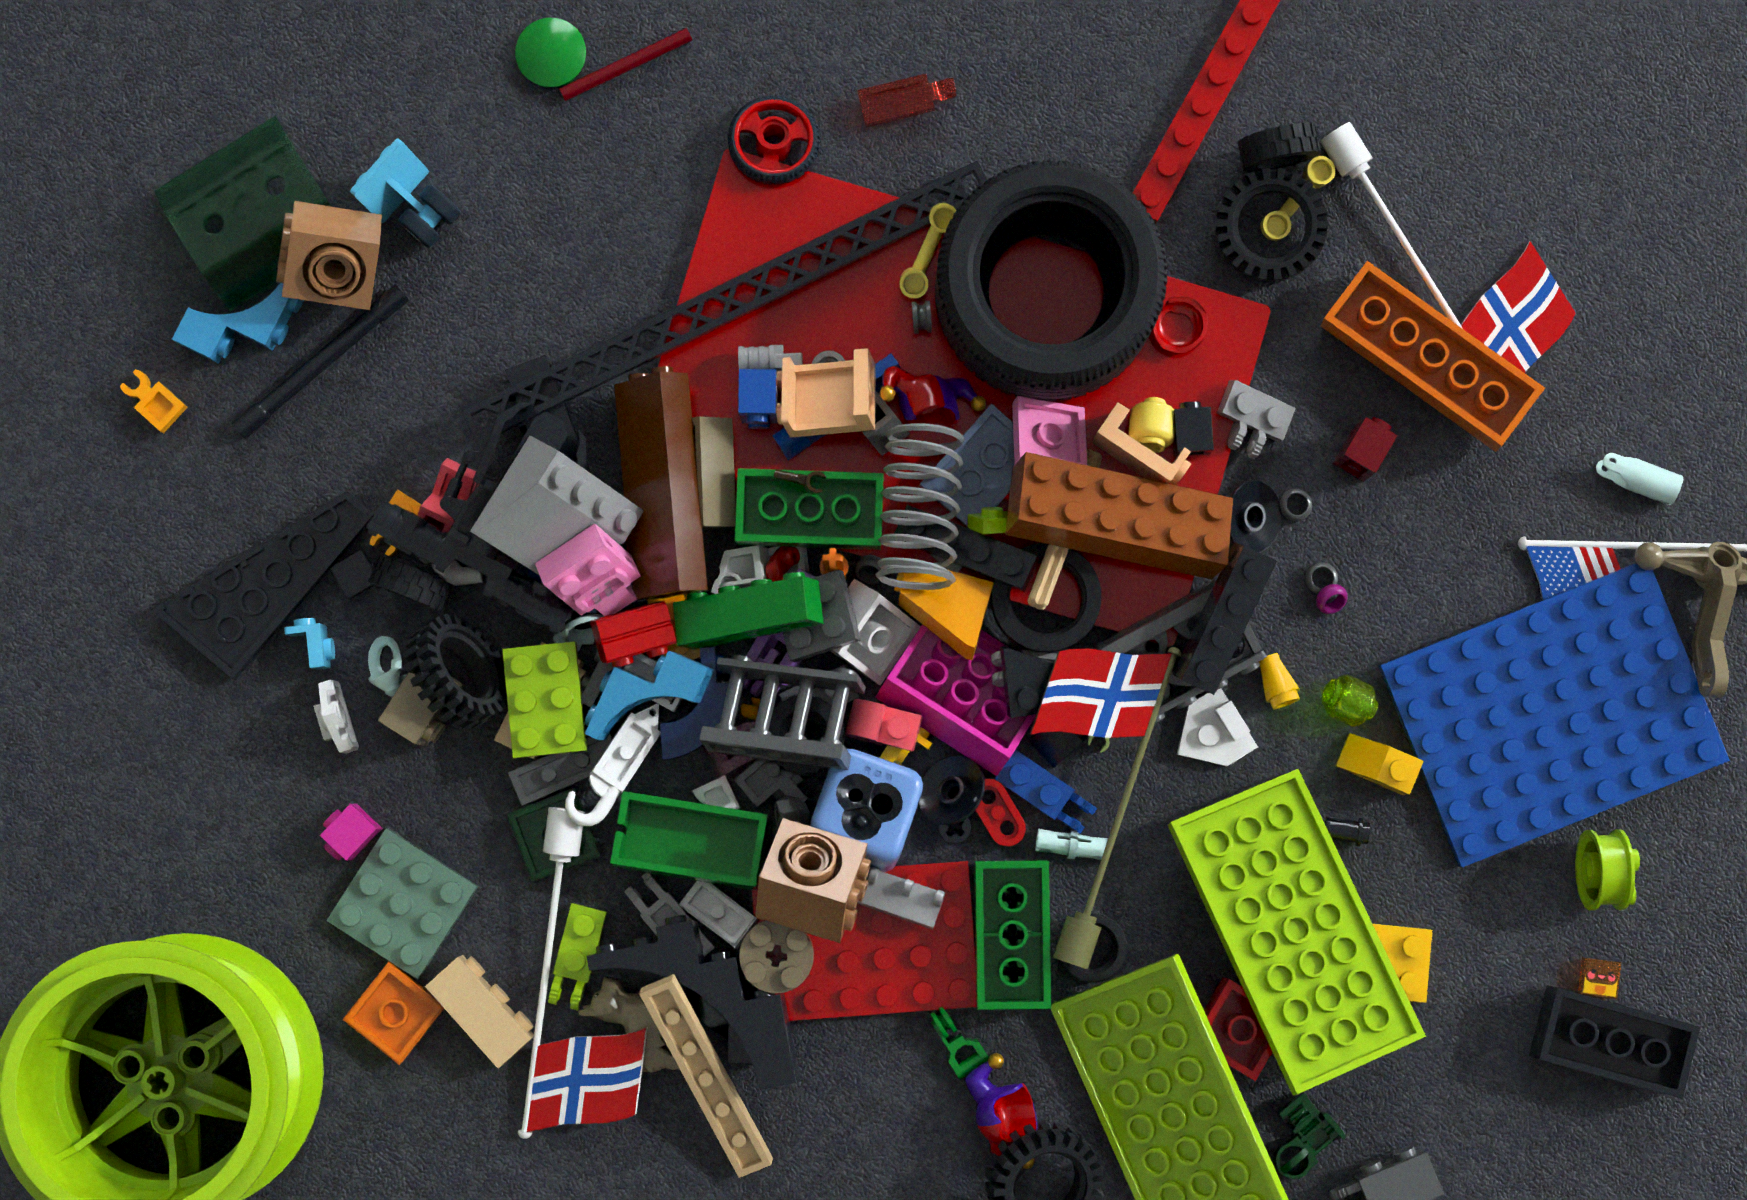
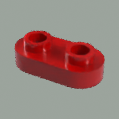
[975,779,1026,846]

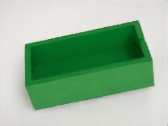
[610,791,768,891]

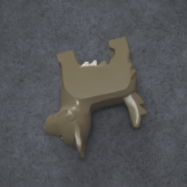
[579,976,679,1073]

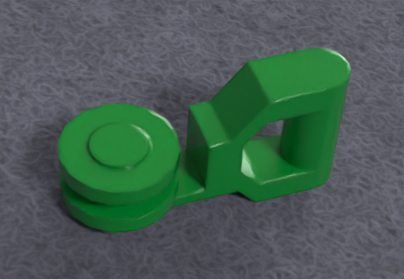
[930,1006,989,1080]

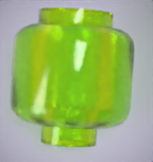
[1321,674,1378,727]

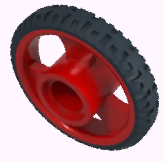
[728,95,820,185]

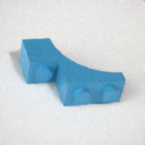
[172,283,304,364]
[585,651,714,740]

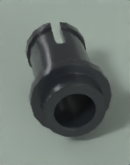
[1325,816,1370,847]

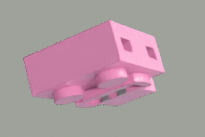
[535,523,641,616]

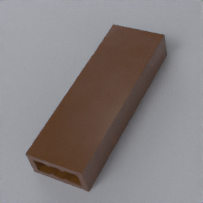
[614,366,708,600]

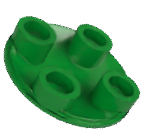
[515,18,586,87]

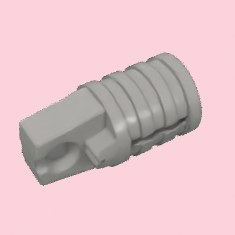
[738,345,803,373]

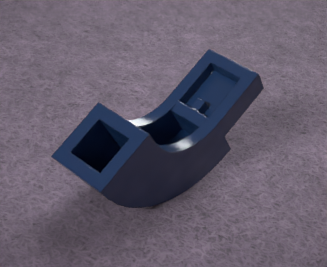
[660,647,728,760]

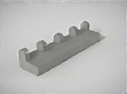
[857,867,945,930]

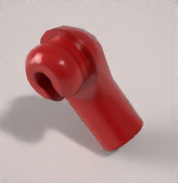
[765,546,800,582]

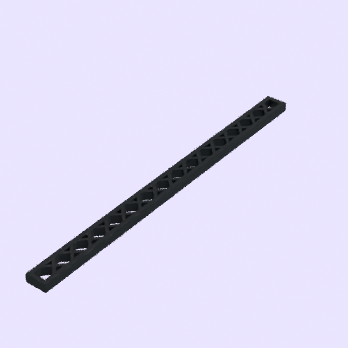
[461,160,987,441]

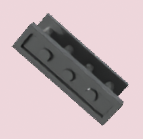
[699,655,866,770]

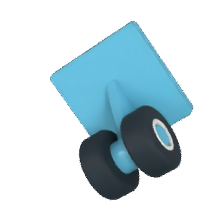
[350,138,461,248]

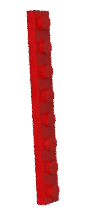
[1133,0,1280,224]

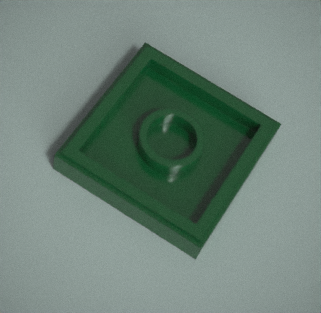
[507,788,601,882]

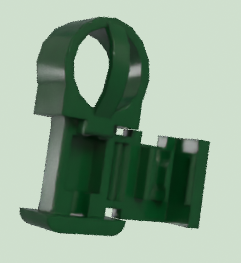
[1274,1092,1346,1179]

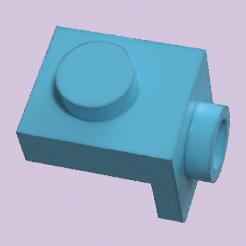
[284,618,335,670]

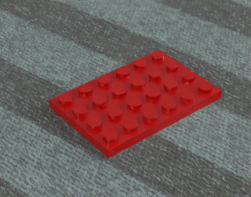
[752,861,976,1021]

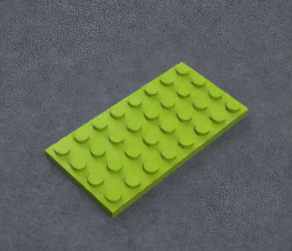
[1167,769,1426,1096]
[1051,954,1289,1200]

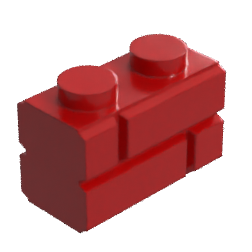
[590,601,676,668]

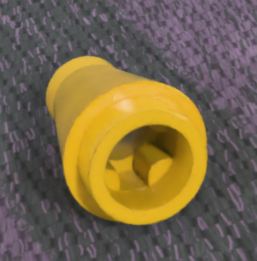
[1259,653,1300,710]

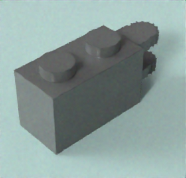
[1330,1146,1444,1200]

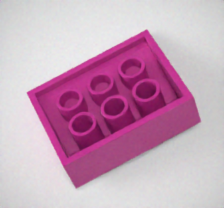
[875,624,1037,776]

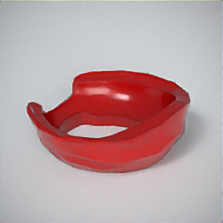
[1152,296,1209,353]

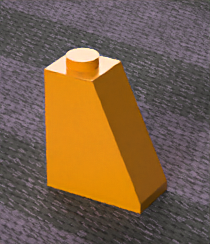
[894,570,994,660]

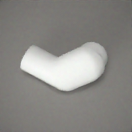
[432,560,483,586]

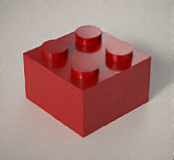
[1204,977,1272,1081]

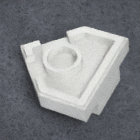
[313,680,359,754]
[1176,688,1258,766]

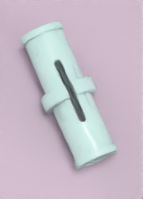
[1035,828,1108,860]

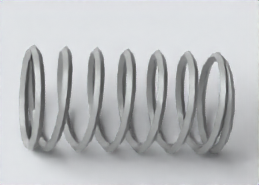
[875,423,965,590]

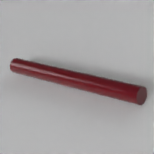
[559,27,693,101]

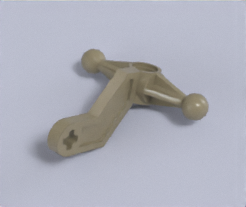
[1634,542,1747,699]

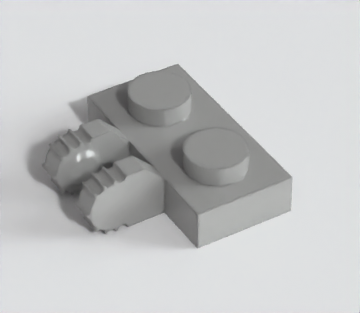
[1217,380,1296,459]

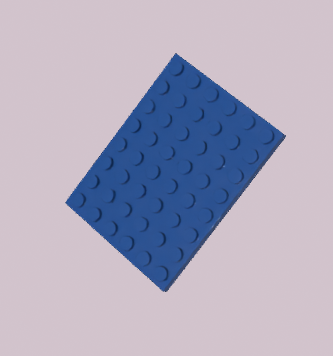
[1378,563,1730,868]

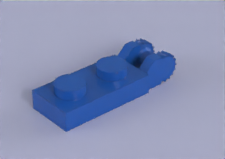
[995,749,1097,834]

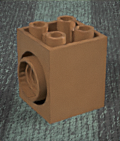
[276,201,382,310]
[756,818,871,943]

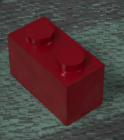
[1332,417,1398,482]

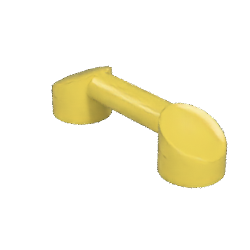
[1260,156,1335,241]
[899,203,956,298]

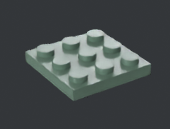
[326,828,479,979]

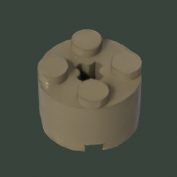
[739,920,814,993]

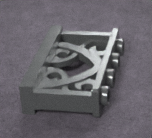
[1094,579,1267,723]

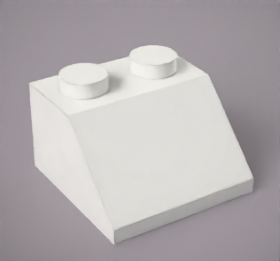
[831,579,921,685]

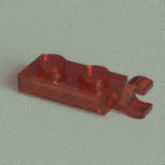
[857,74,956,127]

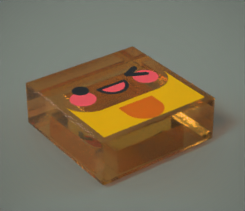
[1578,957,1621,999]

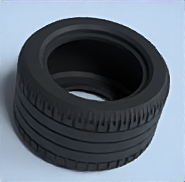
[935,160,1167,401]

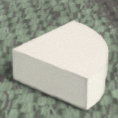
[692,775,740,809]

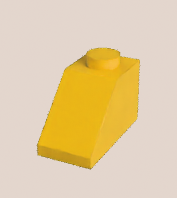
[1335,733,1424,795]

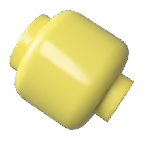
[1128,397,1175,453]

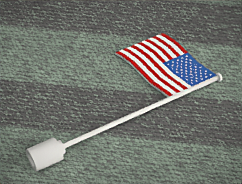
[1518,536,1747,600]

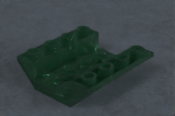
[155,115,334,311]

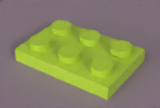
[502,641,587,758]

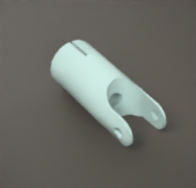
[1596,453,1683,506]

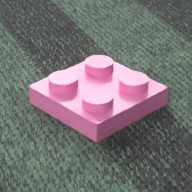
[1012,396,1087,465]

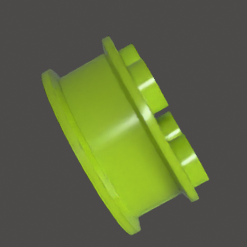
[1575,829,1640,911]

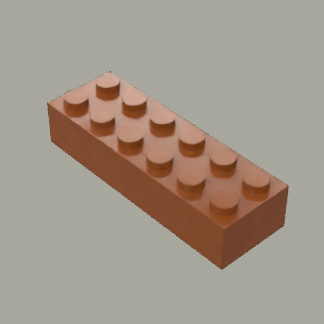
[1005,452,1233,580]

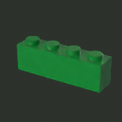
[673,572,824,650]

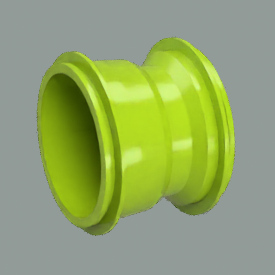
[0,933,324,1200]

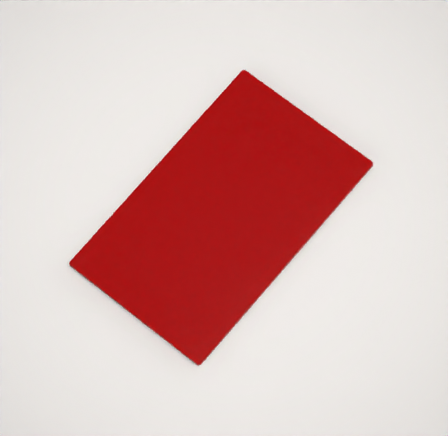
[658,149,1271,647]

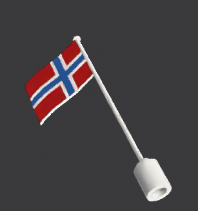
[1319,122,1576,373]
[518,807,648,1139]

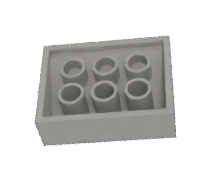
[470,436,644,576]

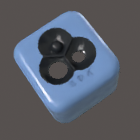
[810,749,923,872]

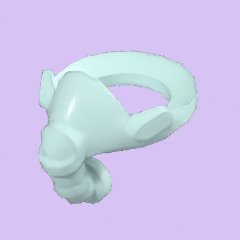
[553,614,604,651]
[368,636,407,697]

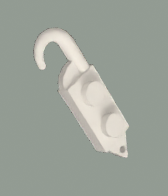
[565,704,661,826]

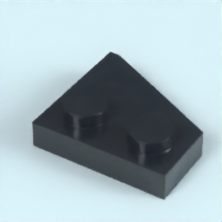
[1000,646,1054,718]

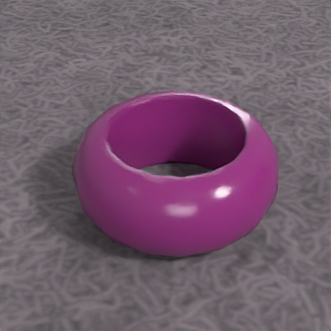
[1316,584,1348,614]

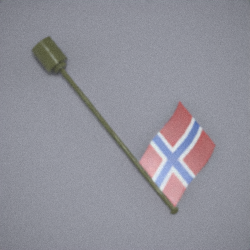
[1030,647,1181,969]

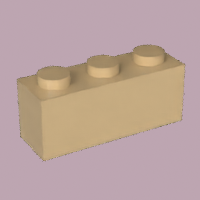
[425,955,534,1068]

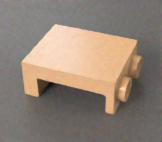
[776,348,876,438]
[1092,402,1191,485]

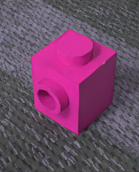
[320,804,383,861]

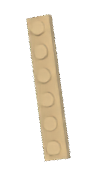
[639,974,773,1178]

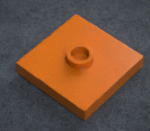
[343,961,444,1065]

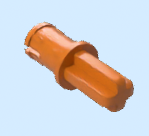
[820,548,849,580]

